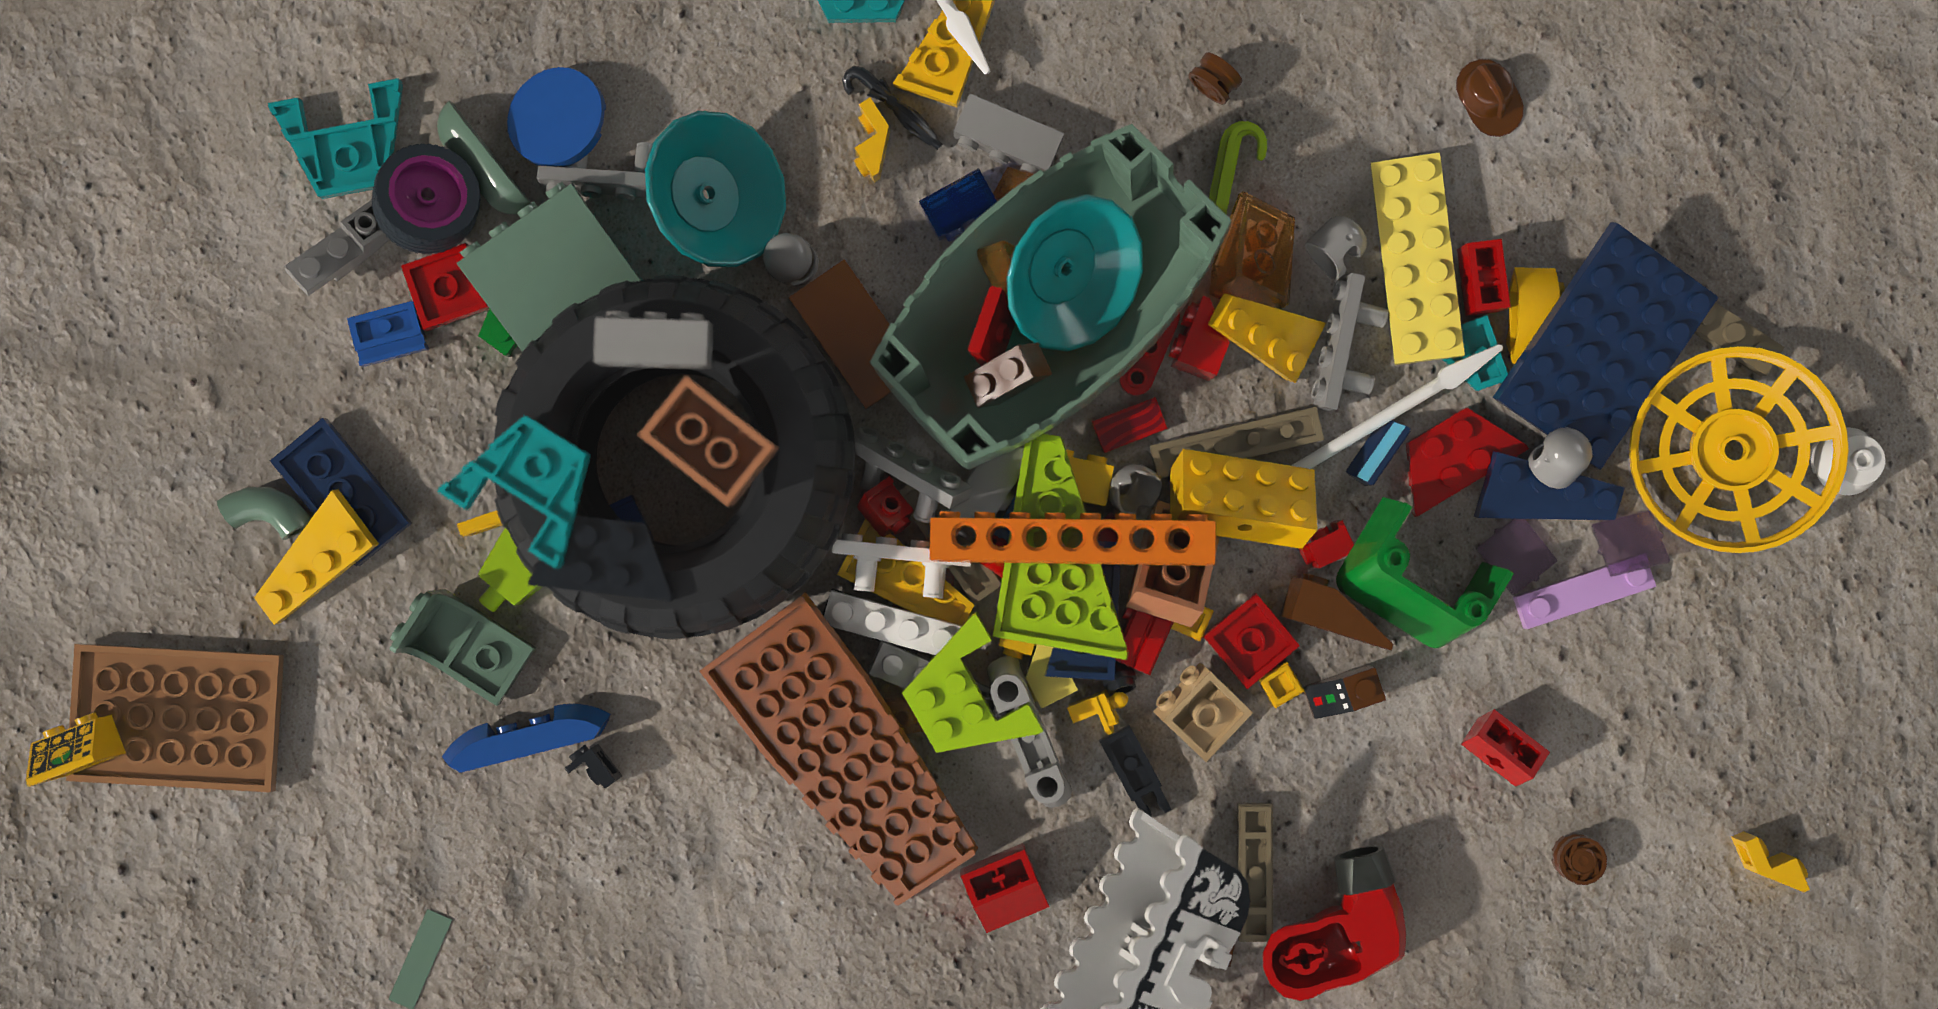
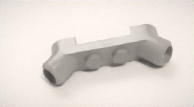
[987,656,1072,808]

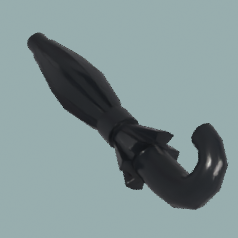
[842,66,943,150]

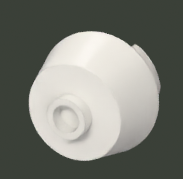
[1811,427,1885,495]

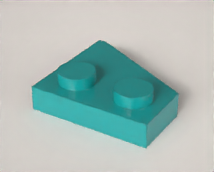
[1442,315,1508,391]

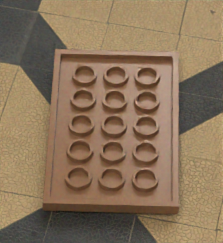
[66,643,284,792]

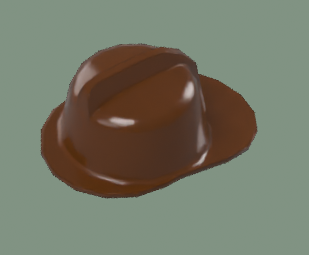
[1456,59,1524,137]

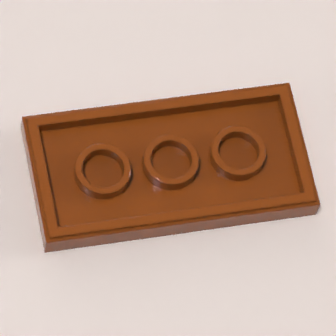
[789,259,891,410]

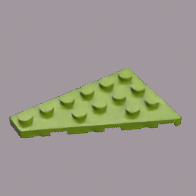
[992,434,1129,660]

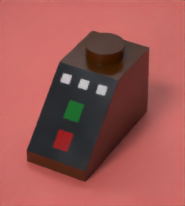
[1303,665,1386,719]

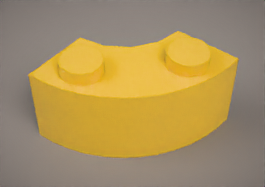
[1506,267,1565,364]

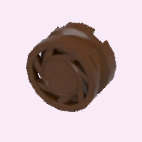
[1188,52,1243,105]
[1551,833,1607,885]

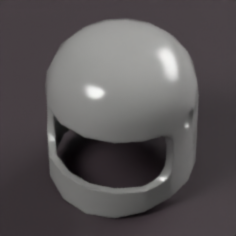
[1305,216,1367,281]
[763,233,819,286]
[1528,427,1593,489]

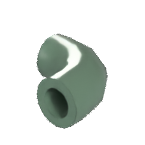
[217,487,311,540]

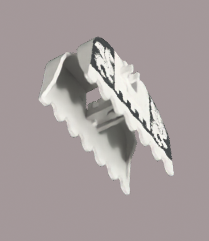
[1041,808,1251,1009]

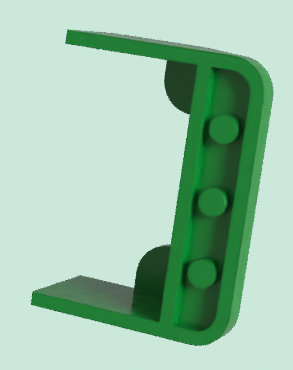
[1336,497,1514,648]

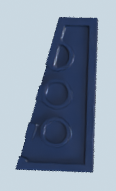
[1474,451,1625,520]
[1044,541,1120,680]

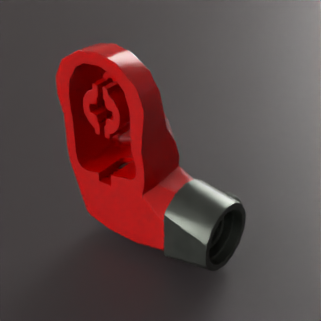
[1263,846,1406,1001]

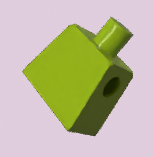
[478,528,542,612]

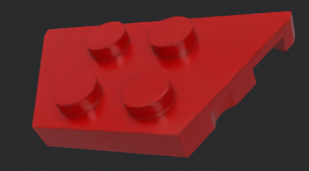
[1406,407,1529,517]

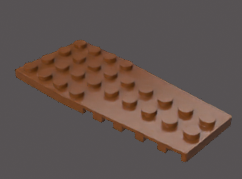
[699,592,978,906]

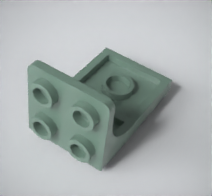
[389,589,537,706]

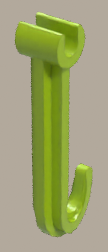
[1208,121,1267,256]

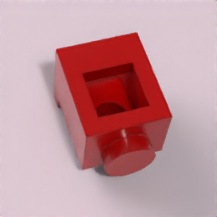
[857,476,914,537]
[1299,520,1354,568]

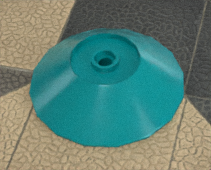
[645,111,786,267]
[1007,195,1143,351]

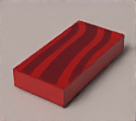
[1091,397,1168,454]

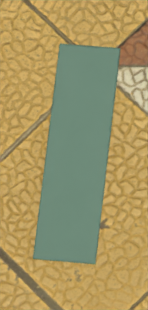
[388,909,452,1009]

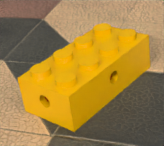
[1170,449,1317,549]

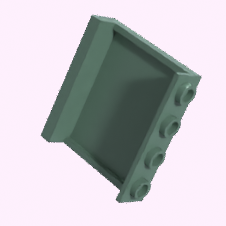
[456,182,643,352]

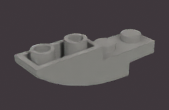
[284,200,390,296]
[867,640,1001,719]

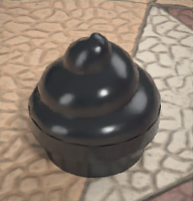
[1103,660,1137,696]

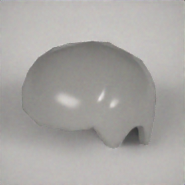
[1108,464,1163,514]

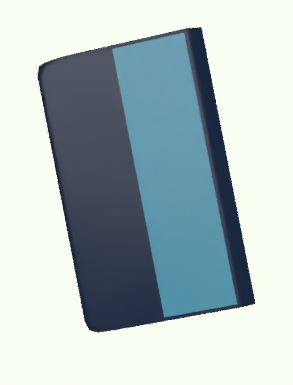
[1346,420,1411,486]

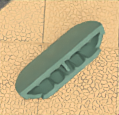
[437,100,532,214]

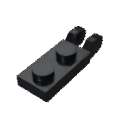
[1099,724,1172,817]

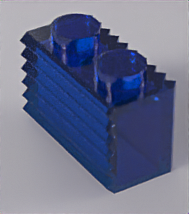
[919,168,997,242]

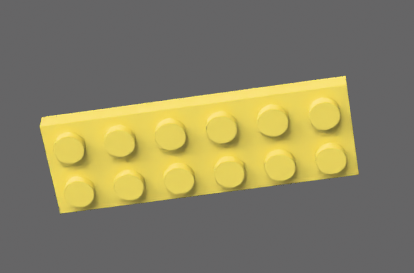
[1371,152,1465,365]

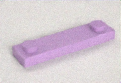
[1513,554,1656,629]

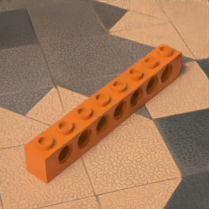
[930,511,1216,566]

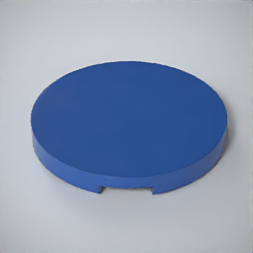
[507,67,606,167]

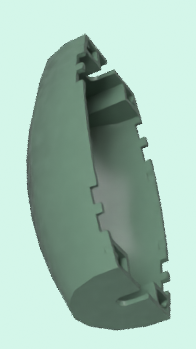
[870,124,1231,469]

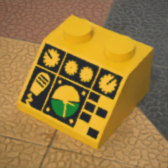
[26,712,126,787]

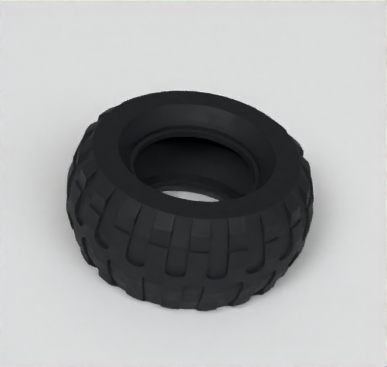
[489,275,855,639]

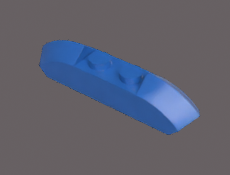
[442,704,611,773]

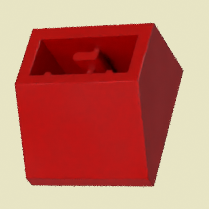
[1168,295,1229,381]
[960,843,1050,933]

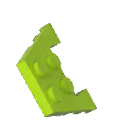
[902,612,1044,753]

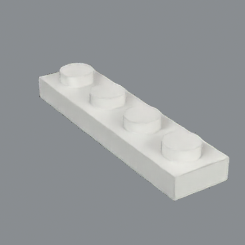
[824,590,962,655]

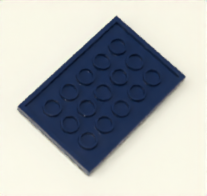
[1492,222,1719,470]

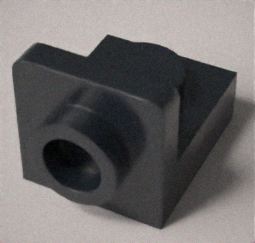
[564,744,622,789]

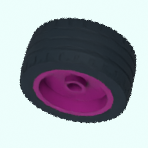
[372,143,481,254]

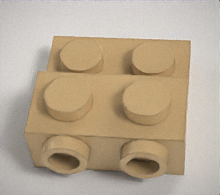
[1153,663,1253,762]

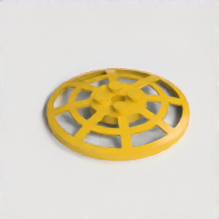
[1629,346,1849,553]

